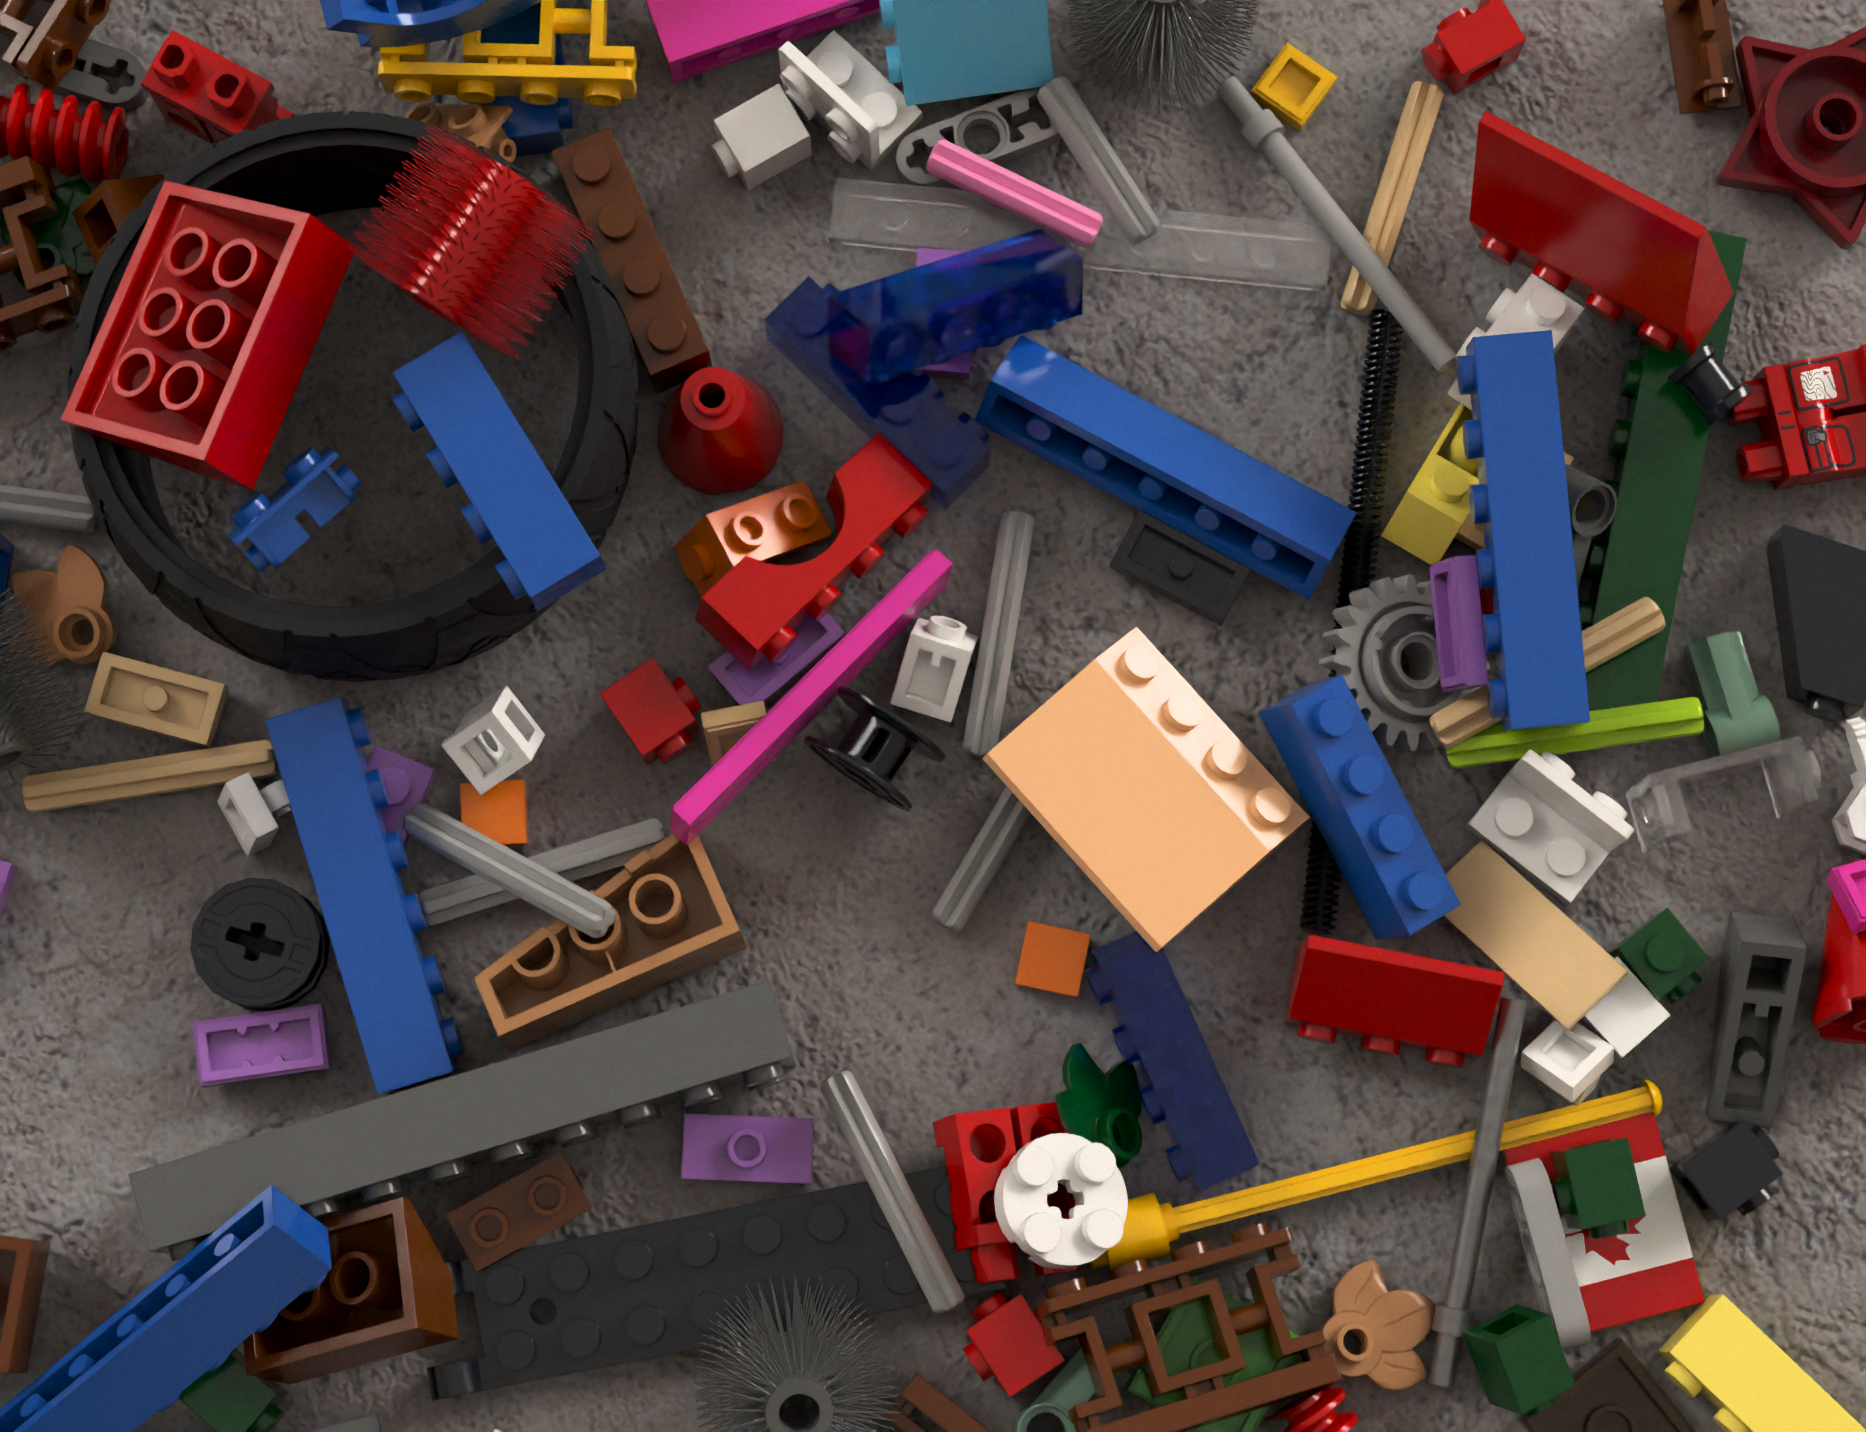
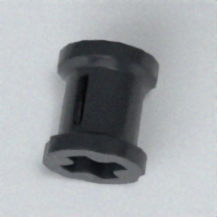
[1667,342,1753,428]

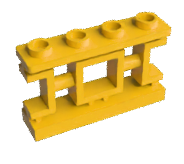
[378,0,637,107]

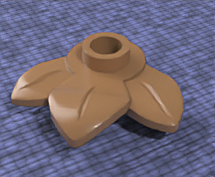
[9,545,117,667]
[1320,1260,1436,1391]

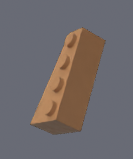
[474,833,747,1052]

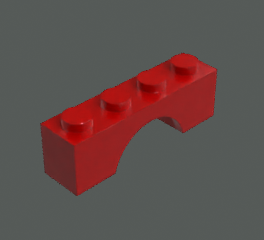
[695,433,933,672]

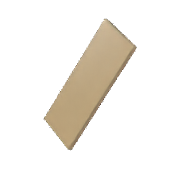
[1443,840,1628,1031]

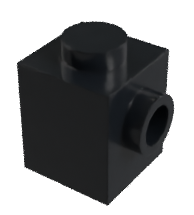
[1669,1120,1783,1222]

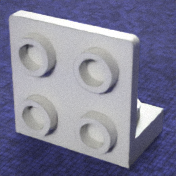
[778,30,923,171]
[1465,749,1635,906]

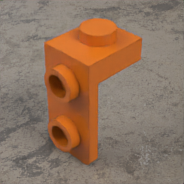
[674,481,832,597]

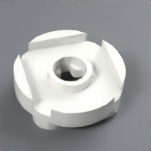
[994,1133,1128,1269]

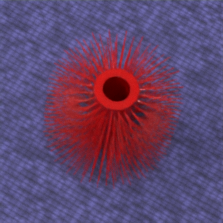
[347,124,596,358]

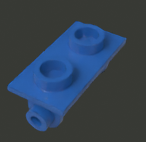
[226,446,362,573]

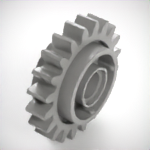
[1319,574,1490,754]

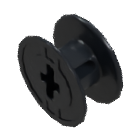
[804,686,946,812]
[190,878,330,1011]

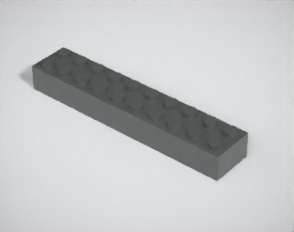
[128,980,796,1261]

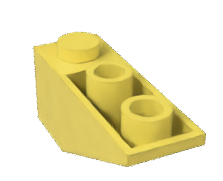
[1381,403,1479,565]

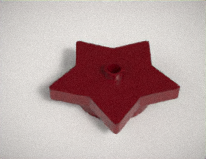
[1716,27,1866,250]

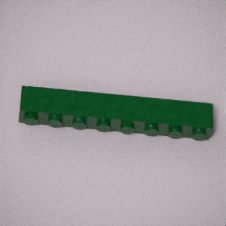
[1579,230,1747,711]

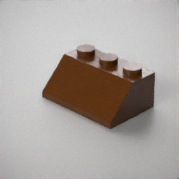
[243,1197,459,1385]

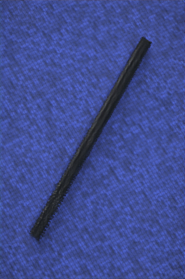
[1300,309,1403,935]

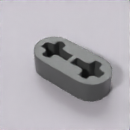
[54,39,149,113]

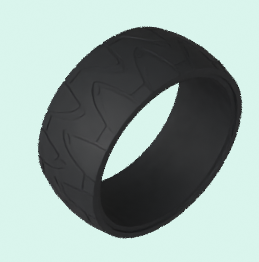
[68,111,639,682]

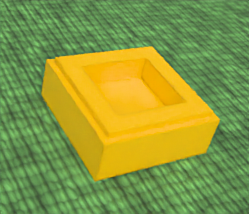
[1250,42,1338,132]

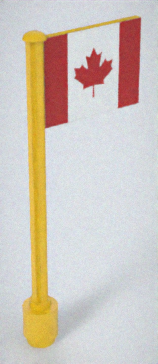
[1090,1080,1705,1332]

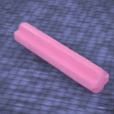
[927,139,1103,247]

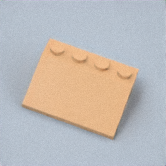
[983,627,1310,953]

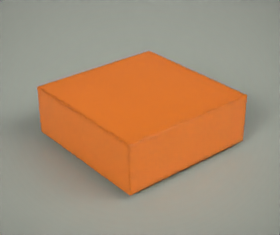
[460,779,529,847]
[1014,921,1091,999]

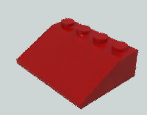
[1469,111,1734,356]
[60,181,357,490]

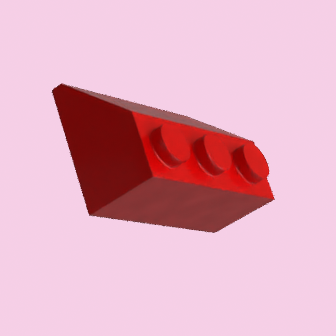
[1283,935,1505,1068]

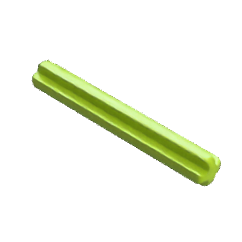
[1446,697,1704,768]

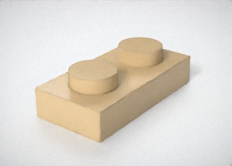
[84,651,229,748]

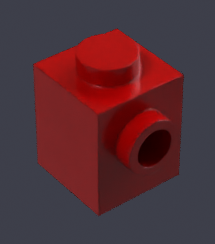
[600,657,701,765]
[962,1290,1065,1397]

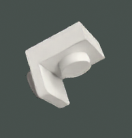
[890,615,978,723]

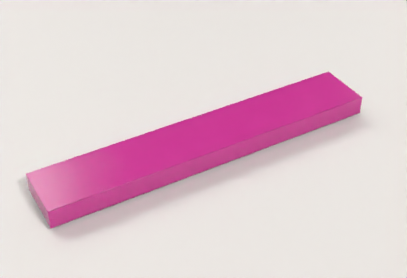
[670,549,953,846]

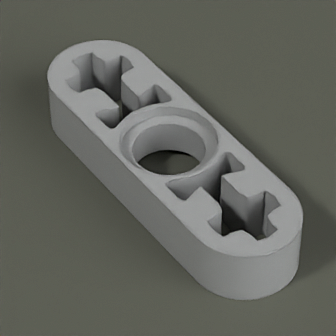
[896,87,1061,193]
[1505,1158,1591,1351]

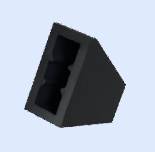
[1767,524,1866,722]

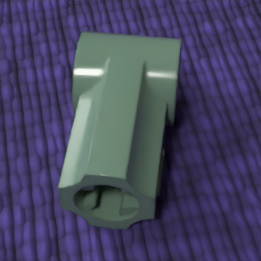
[1683,631,1781,766]
[1014,1346,1131,1432]

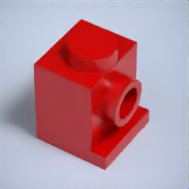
[1421,0,1526,95]

